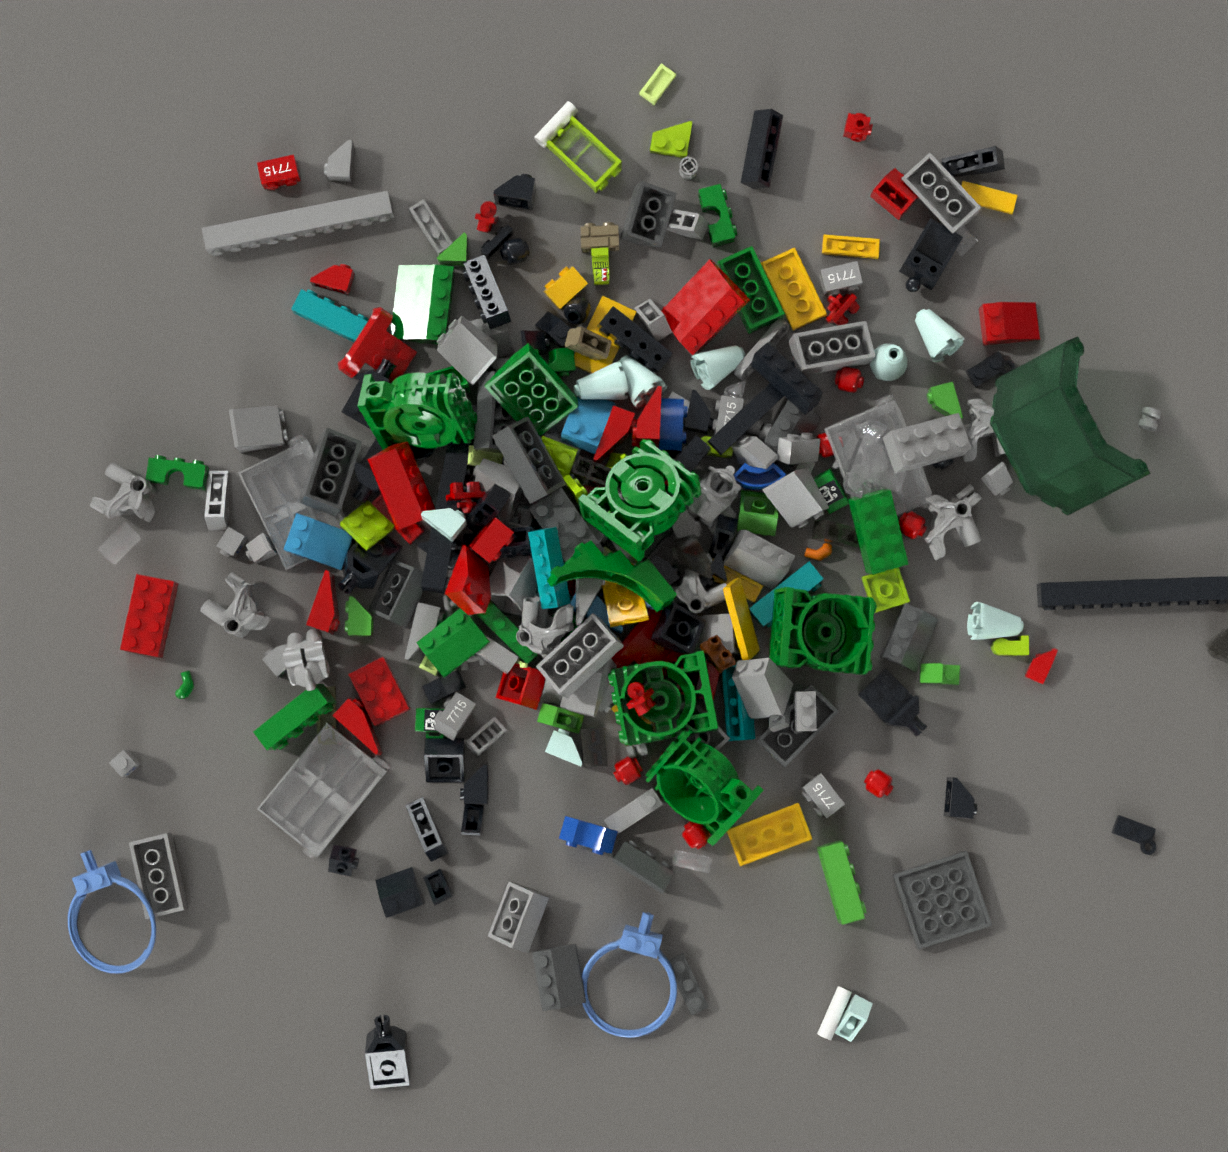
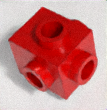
[843,113,873,142]

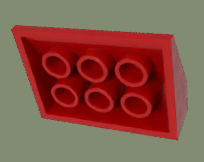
[661,259,750,356]

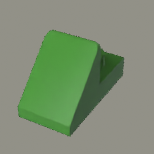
[920,663,960,685]

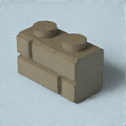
[580,222,619,253]
[565,327,611,361]

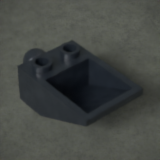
[899,218,963,292]

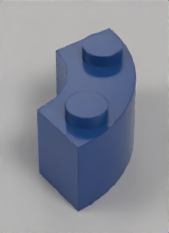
[659,398,687,451]
[733,463,786,490]
[559,816,618,855]

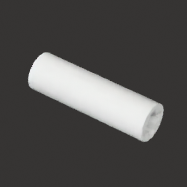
[534,101,578,148]
[817,986,852,1040]

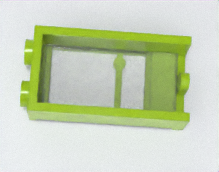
[546,116,622,193]

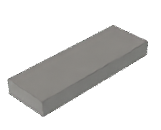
[408,199,452,256]

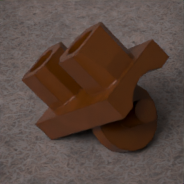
[700,635,736,673]

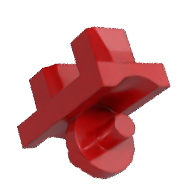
[475,201,499,233]
[825,294,860,326]
[446,481,485,513]
[626,682,655,716]

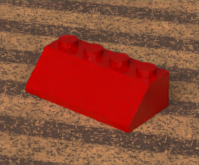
[368,441,435,530]

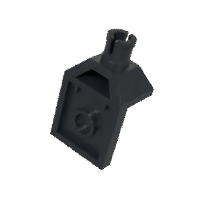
[341,358,397,429]
[352,439,397,504]
[338,535,403,594]
[858,668,927,737]
[365,1015,410,1089]

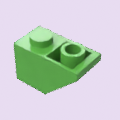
[345,596,374,637]

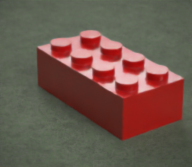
[120,574,179,658]

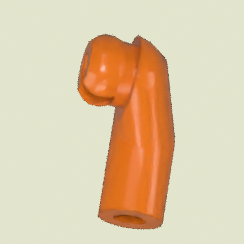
[804,543,832,561]

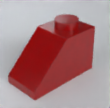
[310,264,355,295]

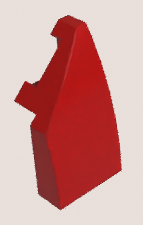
[1025,648,1058,684]

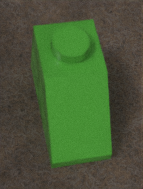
[926,382,963,420]
[537,703,584,734]

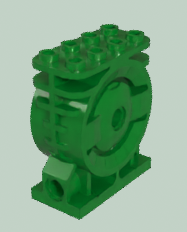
[357,373,477,450]
[578,439,701,562]
[769,587,877,675]
[608,651,719,747]
[645,729,764,846]

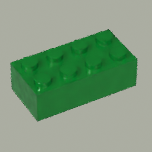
[717,246,785,334]
[848,489,908,575]
[253,684,337,751]

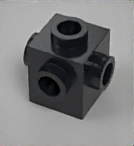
[328,845,359,876]

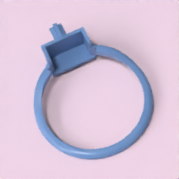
[68,850,156,974]
[582,912,677,1038]

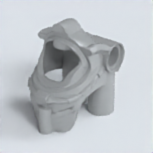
[963,399,1015,462]
[90,462,156,523]
[685,466,741,529]
[924,495,982,560]
[671,553,726,615]
[200,572,271,638]
[516,593,574,658]
[283,628,330,691]

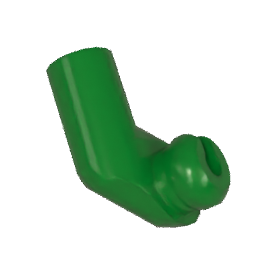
[175,671,194,699]

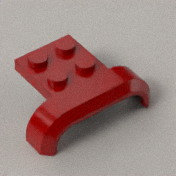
[337,307,417,381]
[611,608,685,680]

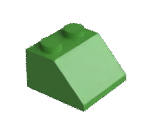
[737,490,778,536]

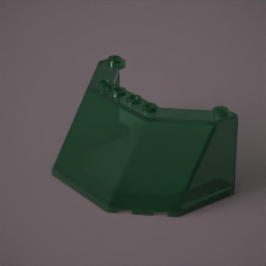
[990,336,1151,516]

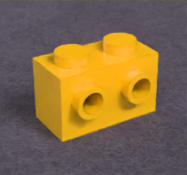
[543,266,588,309]

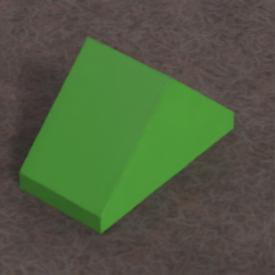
[437,232,468,266]

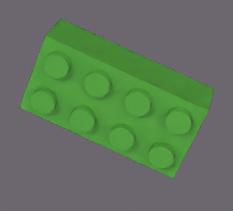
[817,841,867,925]

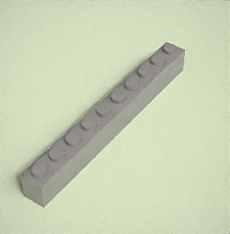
[202,191,394,256]

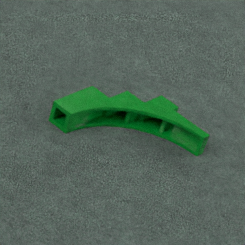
[547,540,677,612]

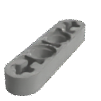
[734,319,789,381]

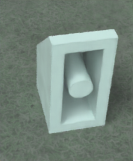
[421,508,467,542]
[545,728,582,766]
[835,994,873,1042]

